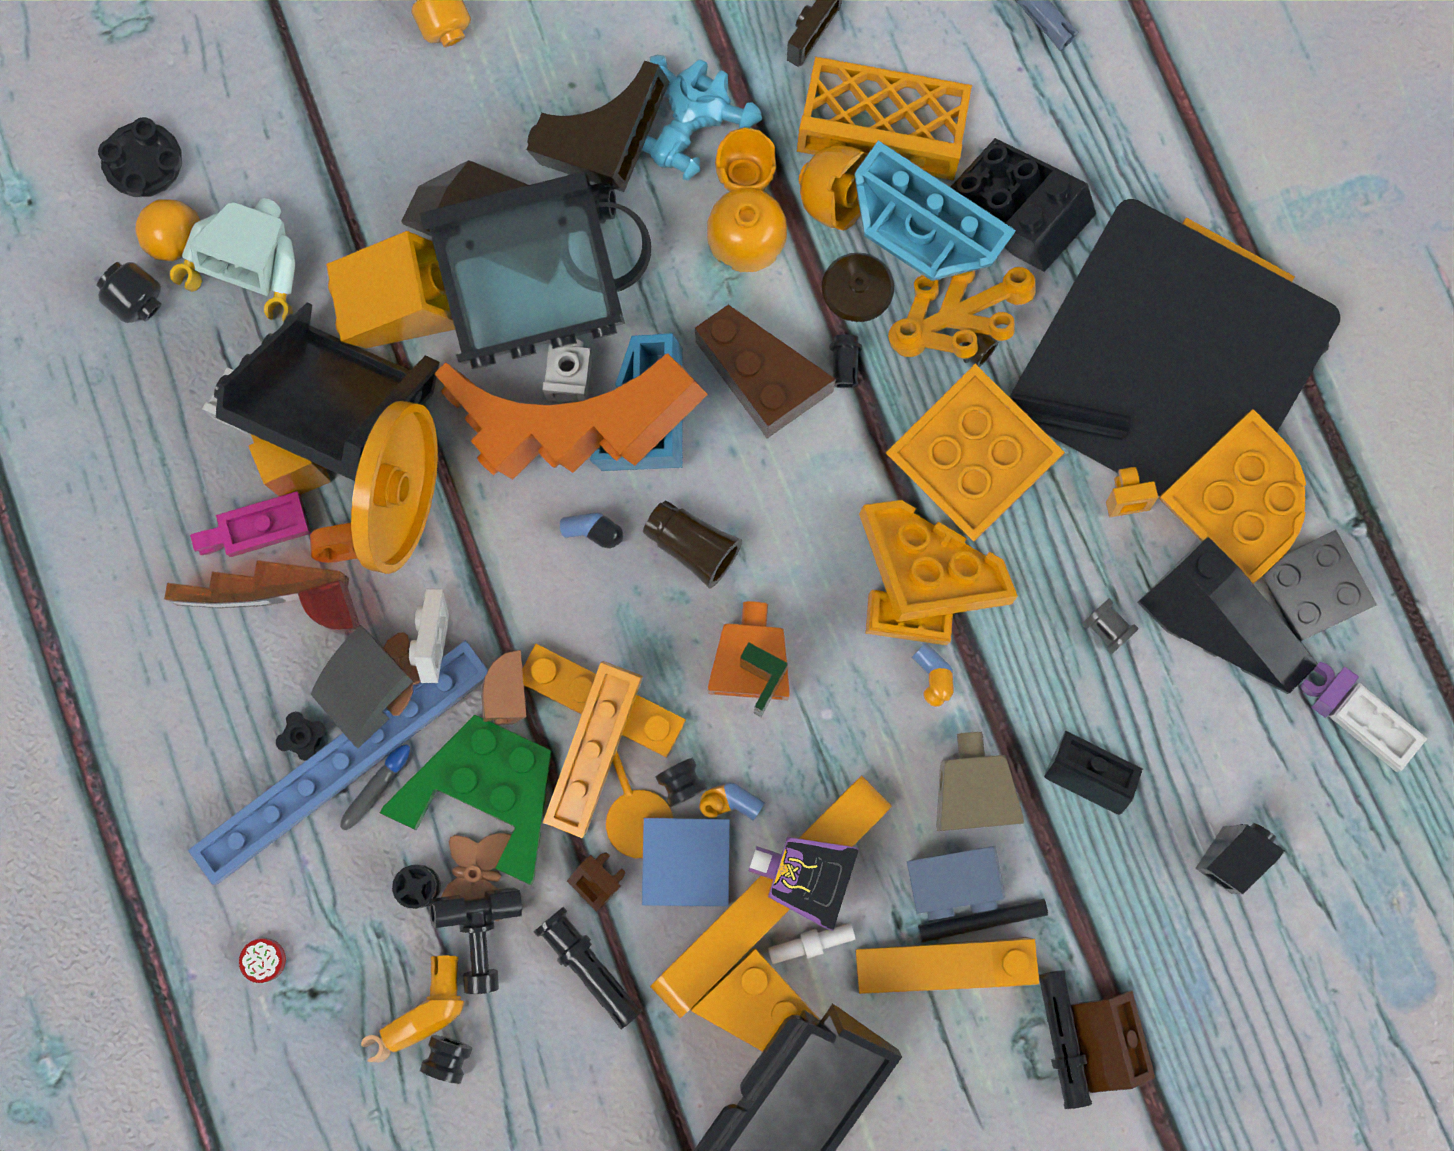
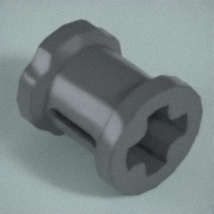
[1081,598,1139,654]

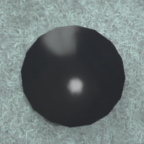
[98,117,182,197]

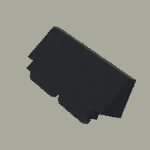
[694,1003,902,1151]

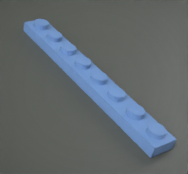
[188,640,488,885]

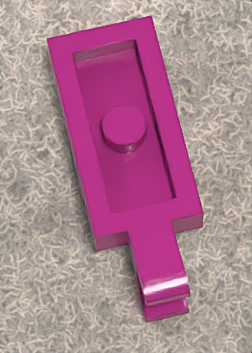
[190,491,311,557]

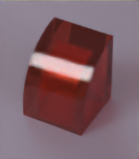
[298,580,360,635]

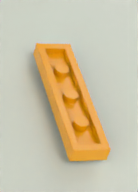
[522,644,686,758]
[543,661,643,838]

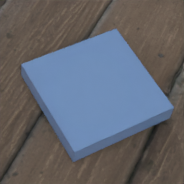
[642,818,730,906]

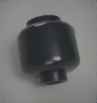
[96,262,162,323]

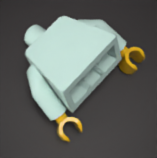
[170,198,295,322]

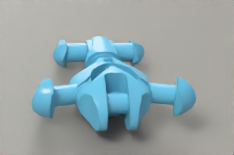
[642,54,762,181]

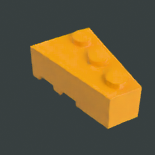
[690,947,821,1052]

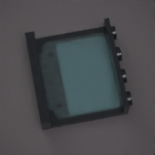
[420,171,625,369]

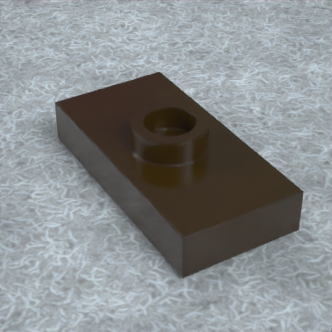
[787,0,842,67]

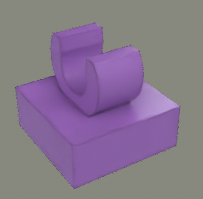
[1300,662,1359,718]

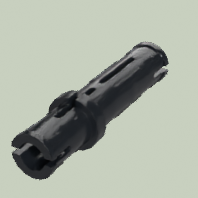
[1039,970,1092,1109]

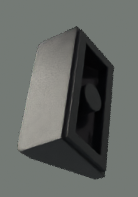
[1044,731,1143,815]

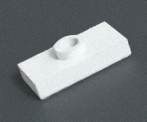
[1329,683,1427,772]

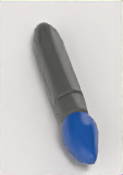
[340,744,410,830]

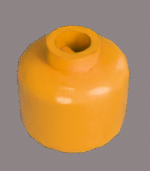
[411,0,471,47]

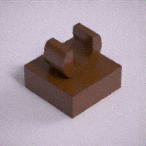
[567,852,625,912]

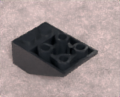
[950,138,1096,272]

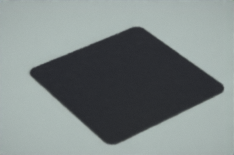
[1009,199,1341,496]

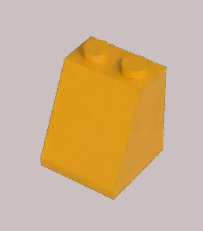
[326,231,461,349]

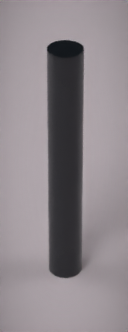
[918,898,1048,943]

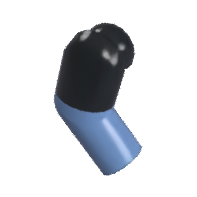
[560,513,623,549]

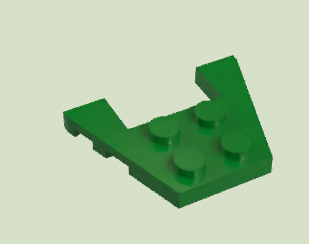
[380,714,552,886]

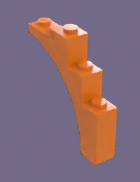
[434,353,708,480]

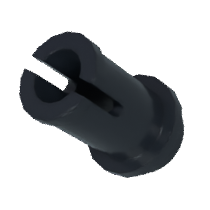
[829,334,862,388]

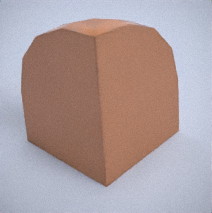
[481,650,526,725]

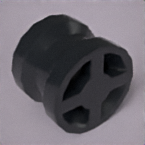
[655,757,708,808]
[392,865,441,909]
[419,1035,472,1084]

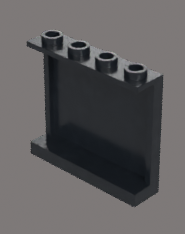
[214,302,440,481]

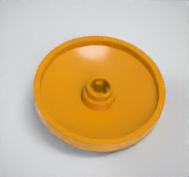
[351,401,438,574]

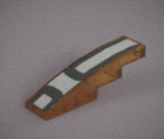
[164,560,349,608]

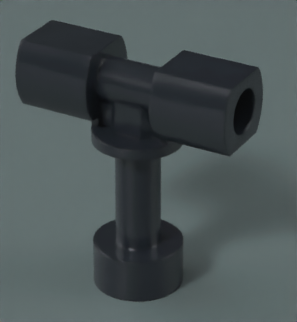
[429,888,522,994]

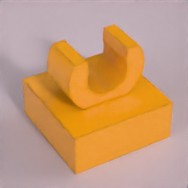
[1106,467,1158,518]

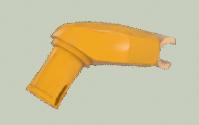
[361,955,464,1063]

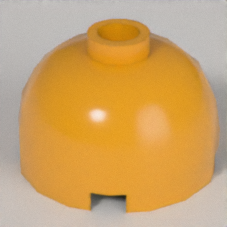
[799,145,868,231]
[707,188,787,272]

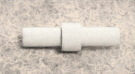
[768,923,856,964]

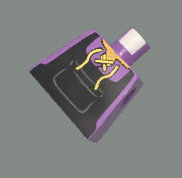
[748,837,859,931]

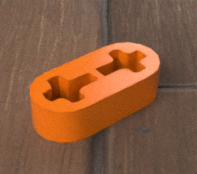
[310,523,358,563]

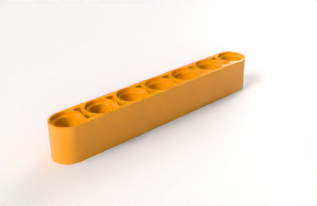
[650,775,892,1018]

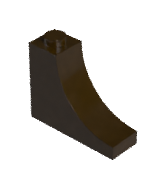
[526,60,669,192]

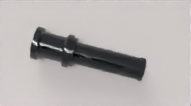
[533,906,642,1030]

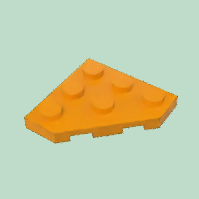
[859,500,1018,622]

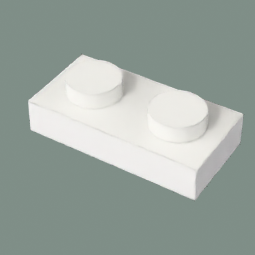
[409,589,449,683]

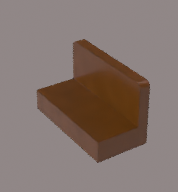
[1071,991,1155,1093]

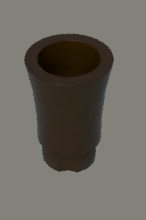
[643,500,742,589]

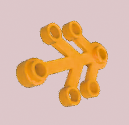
[888,267,1036,358]

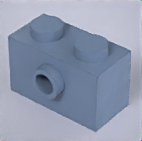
[907,846,1005,920]

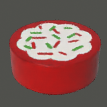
[239,938,286,983]

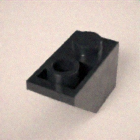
[1195,823,1285,894]

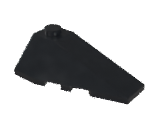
[1137,537,1318,694]

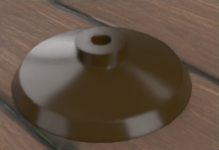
[822,253,894,322]

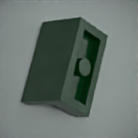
[740,642,788,717]

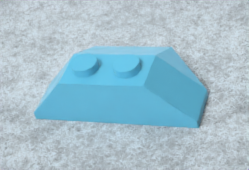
[854,140,1016,281]

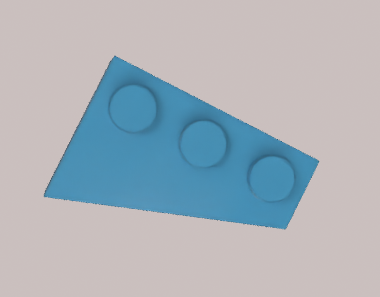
[590,333,683,471]

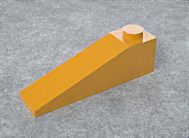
[855,937,1039,994]

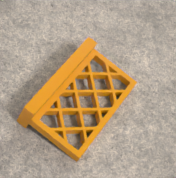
[796,56,972,181]

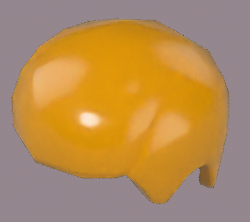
[715,127,776,191]
[135,199,200,262]

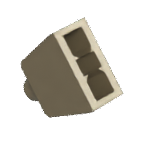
[936,732,1024,831]

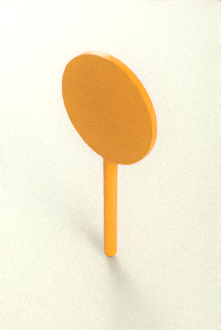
[606,750,673,859]

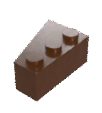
[695,304,836,438]

